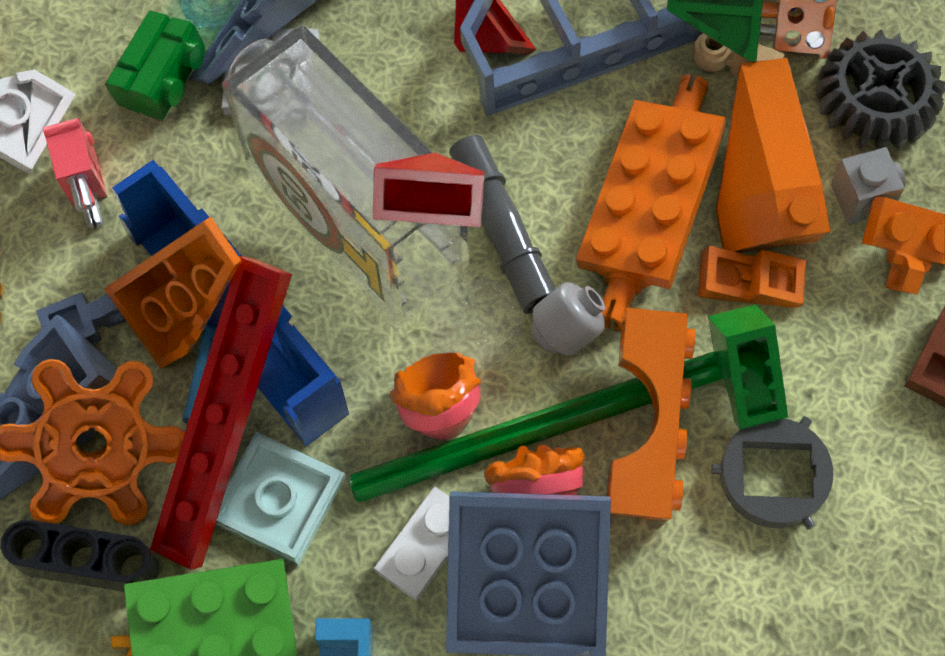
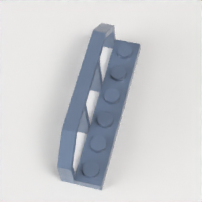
[460,0,702,116]

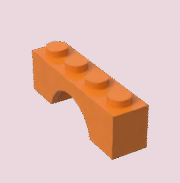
[607,307,695,522]

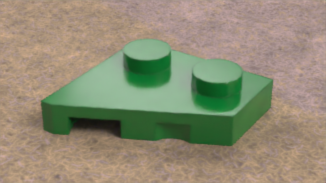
[667,0,763,62]

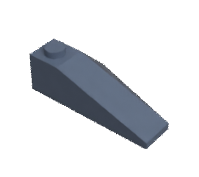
[0,314,117,499]

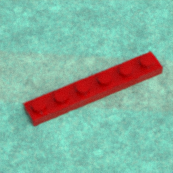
[150,256,292,570]

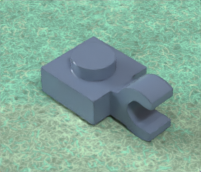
[36,292,126,344]

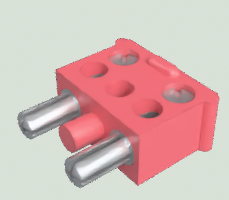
[43,118,107,229]

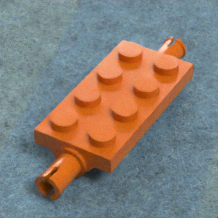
[576,74,726,331]

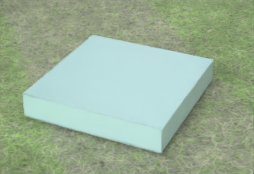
[215,432,346,566]

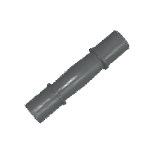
[449,135,556,314]

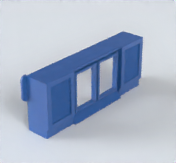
[112,160,349,447]

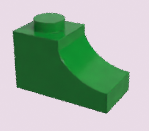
[708,304,788,429]

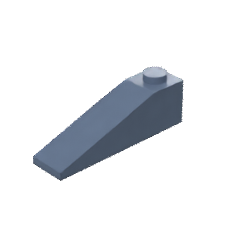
[189,0,317,84]

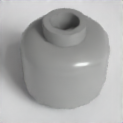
[531,282,605,356]

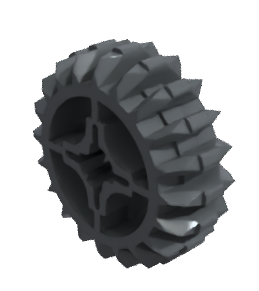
[816,29,945,150]

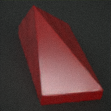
[454,0,536,55]
[372,153,484,227]

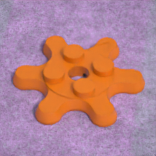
[0,359,185,525]

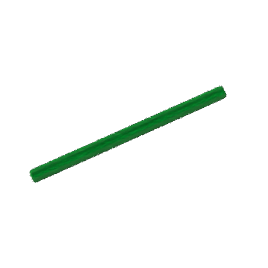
[349,352,723,502]

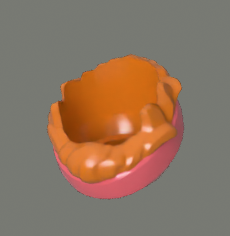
[389,352,481,440]
[484,444,585,495]

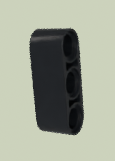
[1,520,159,592]

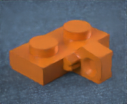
[862,196,945,295]

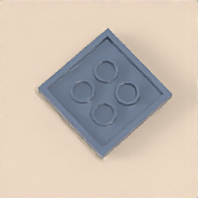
[446,491,611,656]

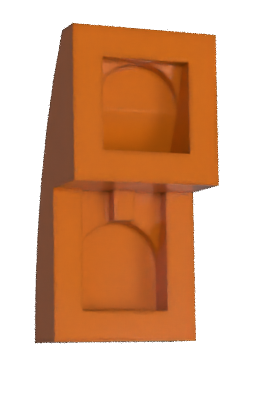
[698,245,806,308]

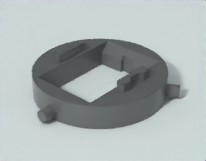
[711,416,833,530]

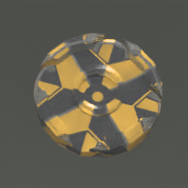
[427,277,523,370]

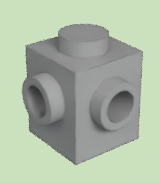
[831,147,905,224]

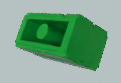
[105,10,206,121]

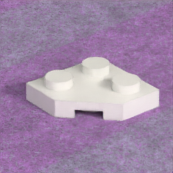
[0,69,76,174]

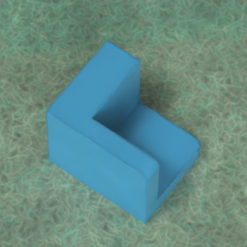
[315,618,373,656]

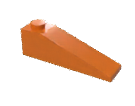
[716,58,831,253]
[104,216,241,369]

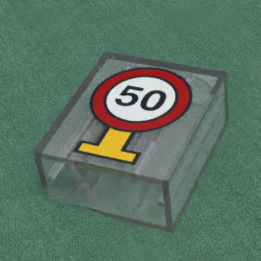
[222,23,469,331]

